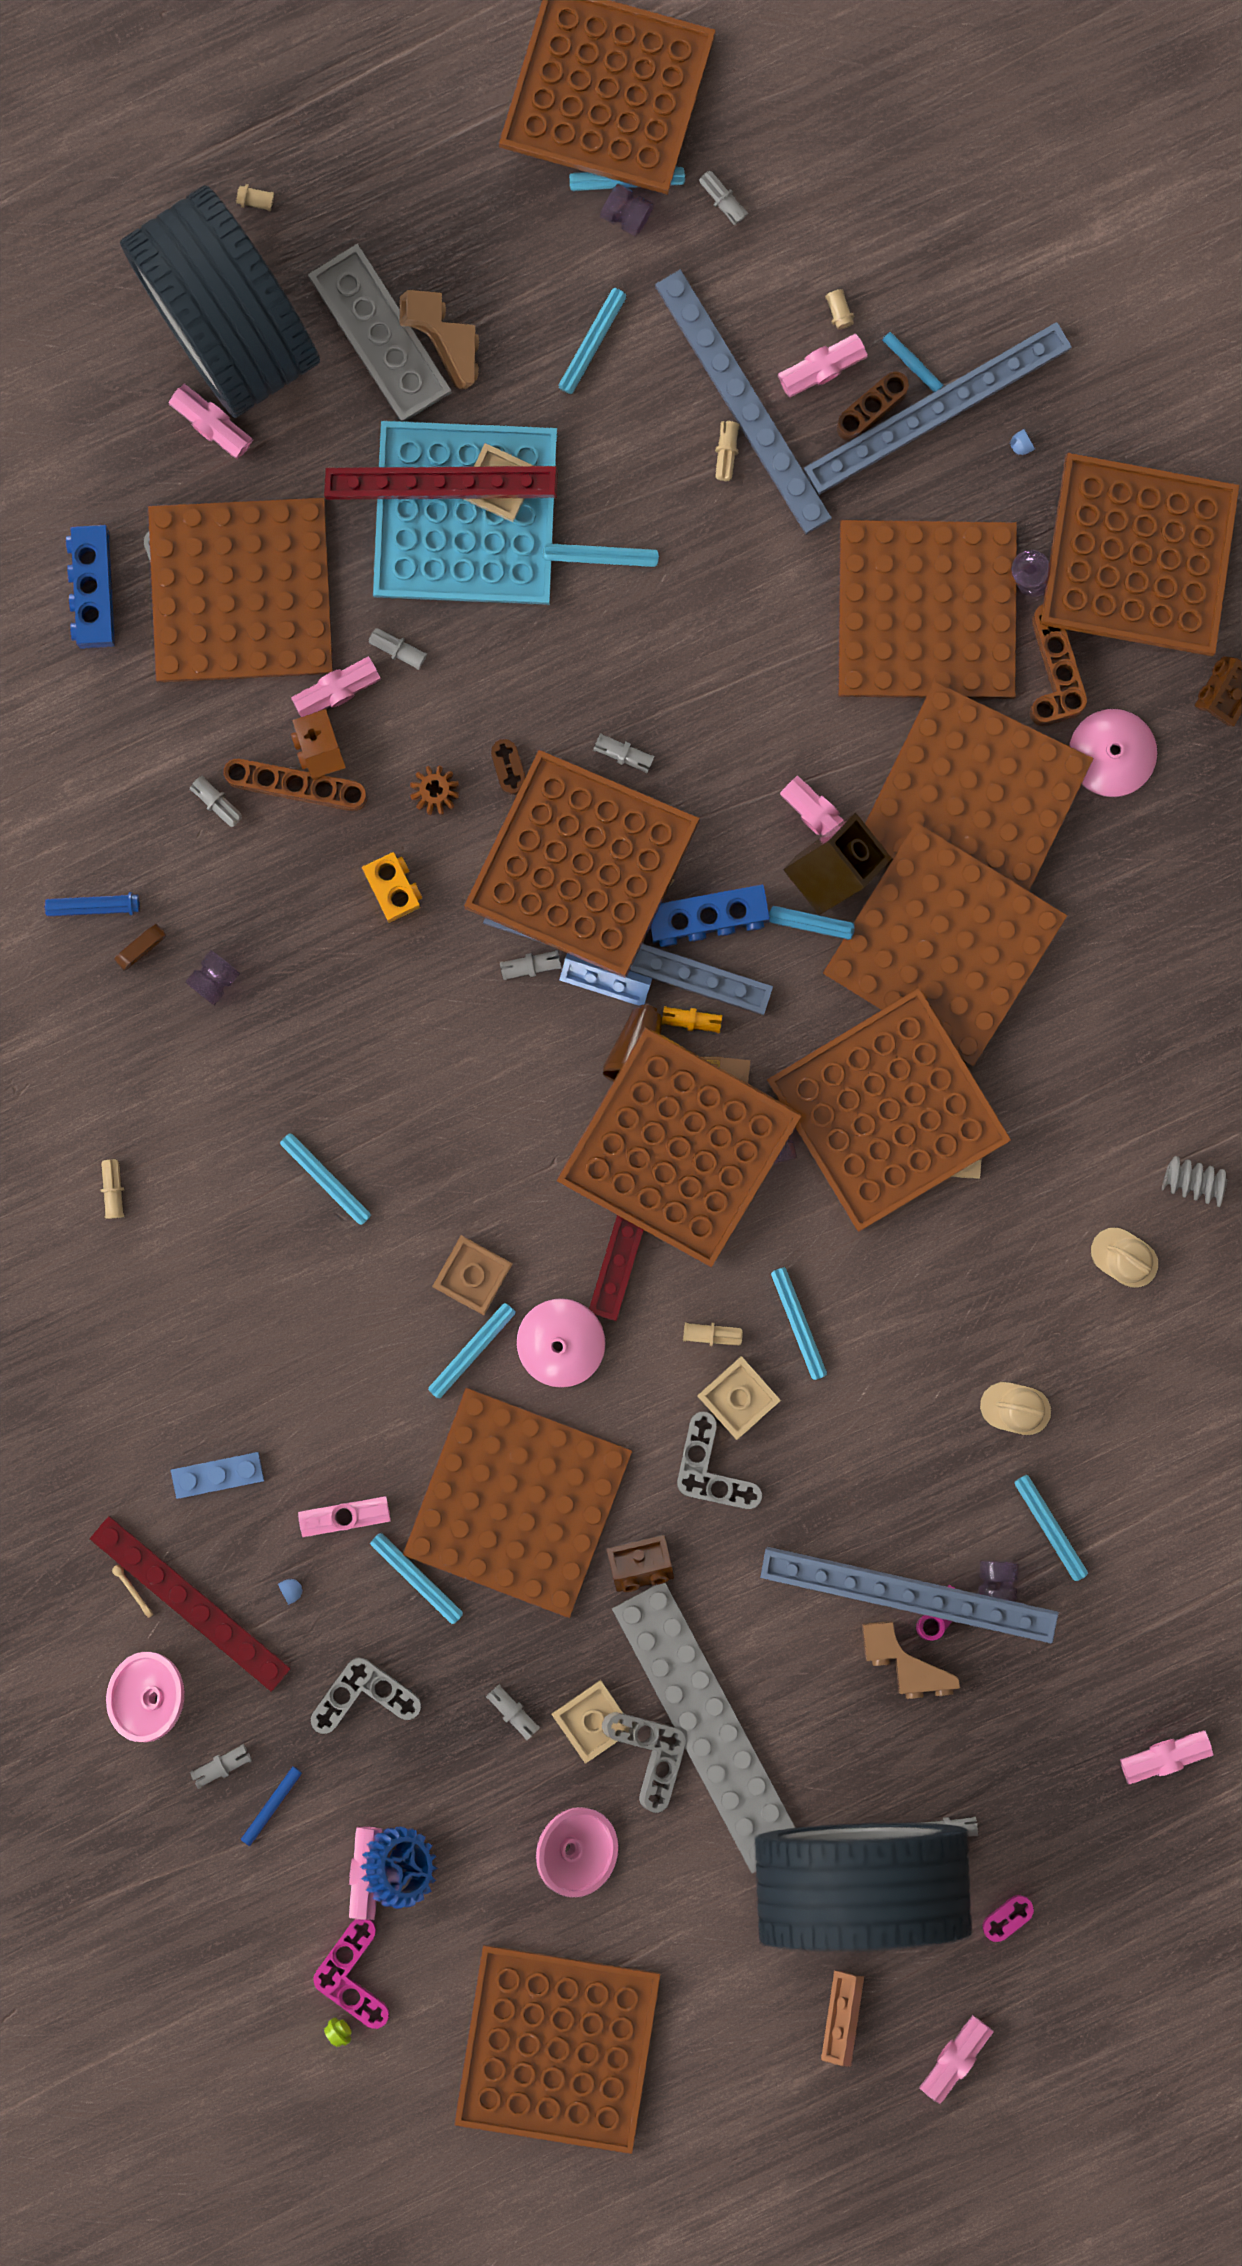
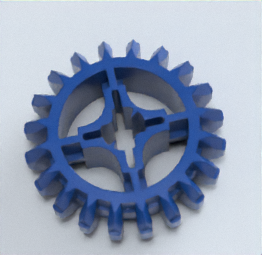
[360,1827,439,1909]

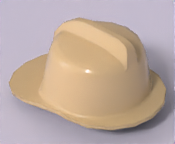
[1091,1228,1158,1288]
[980,1382,1051,1435]

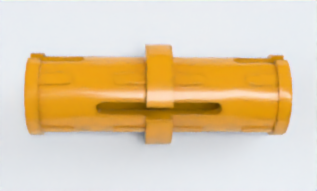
[662,1006,722,1034]

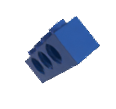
[66,525,115,649]
[650,884,770,947]

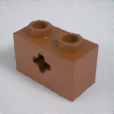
[291,709,346,779]

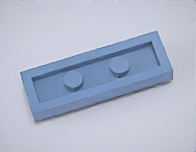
[559,953,652,1006]
[171,1452,265,1499]

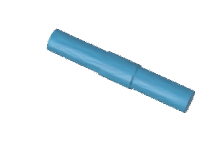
[882,332,944,393]

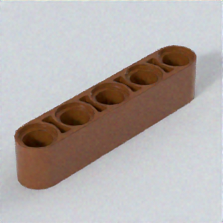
[224,759,367,811]

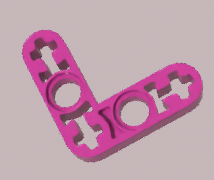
[314,1919,389,2029]

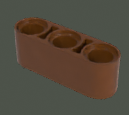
[837,371,909,441]

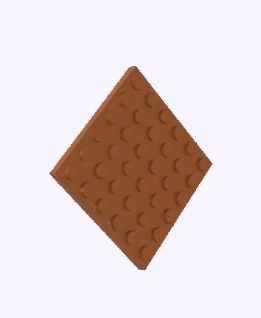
[499,0,716,195]
[1040,453,1239,656]
[148,498,333,683]
[838,520,1017,699]
[865,681,1094,891]
[464,750,700,978]
[823,822,1067,1066]
[767,988,1011,1232]
[557,1027,801,1268]
[403,1388,632,1618]
[454,1945,660,2154]

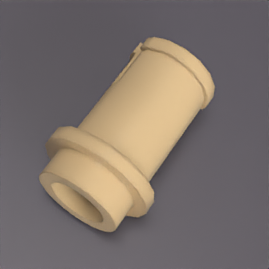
[236,184,274,211]
[825,289,855,329]

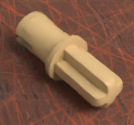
[715,421,739,481]
[101,1159,124,1219]
[683,1322,743,1346]

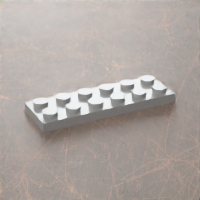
[308,244,451,422]

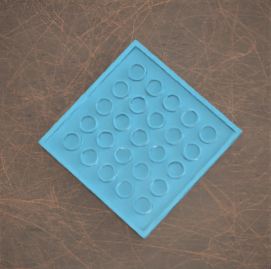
[373,421,557,605]

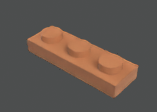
[821,1971,864,2066]

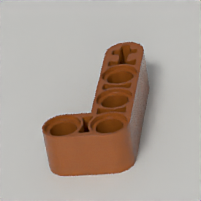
[1030,604,1087,726]

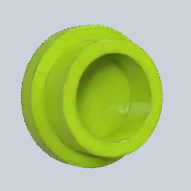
[324,2018,352,2047]

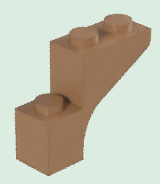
[399,290,479,389]
[862,1621,960,1699]

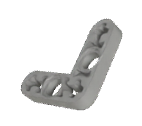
[677,1412,762,1509]
[311,1658,421,1734]
[602,1712,686,1813]

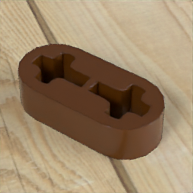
[491,739,525,795]
[114,924,167,971]

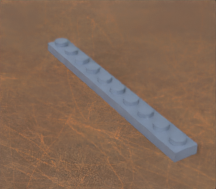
[655,270,831,534]
[804,322,1072,495]
[483,918,773,1015]
[760,1547,1059,1643]

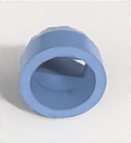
[1010,429,1035,455]
[278,1579,303,1605]

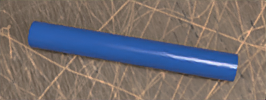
[241,1766,302,1846]

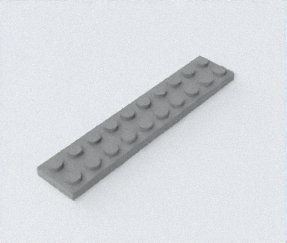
[612,1583,795,1873]

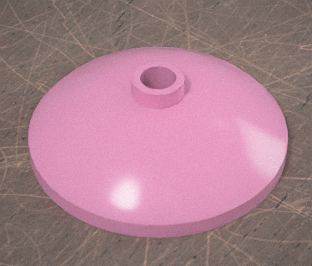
[1069,709,1157,797]
[517,1299,605,1387]
[106,1652,184,1742]
[536,1807,618,1897]

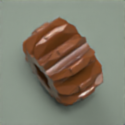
[410,766,460,816]

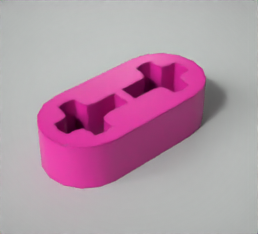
[982,1895,1034,1942]

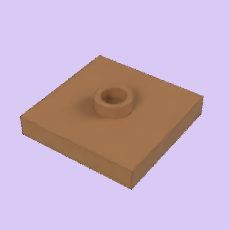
[432,1235,513,1315]

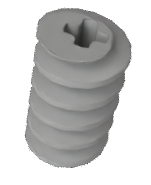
[1162,1156,1227,1207]

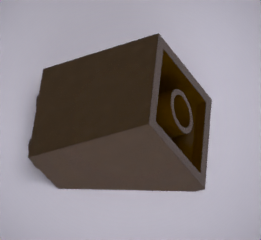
[783,812,892,915]

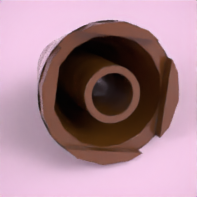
[603,1005,662,1082]

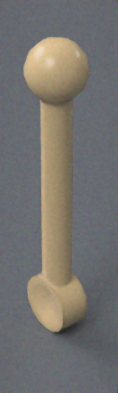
[112,1565,153,1618]

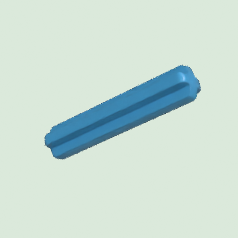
[769,906,855,940]

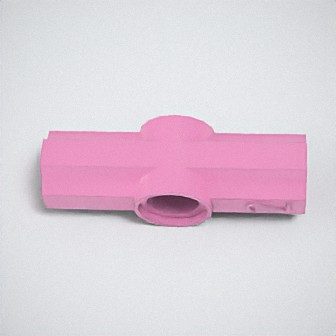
[778,334,868,398]
[168,384,253,459]
[291,656,381,717]
[780,775,844,836]
[298,1496,391,1537]
[1120,1731,1213,1784]
[349,1826,382,1920]
[919,2015,994,2104]

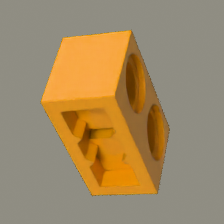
[362,852,423,923]

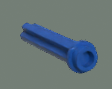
[44,892,140,916]

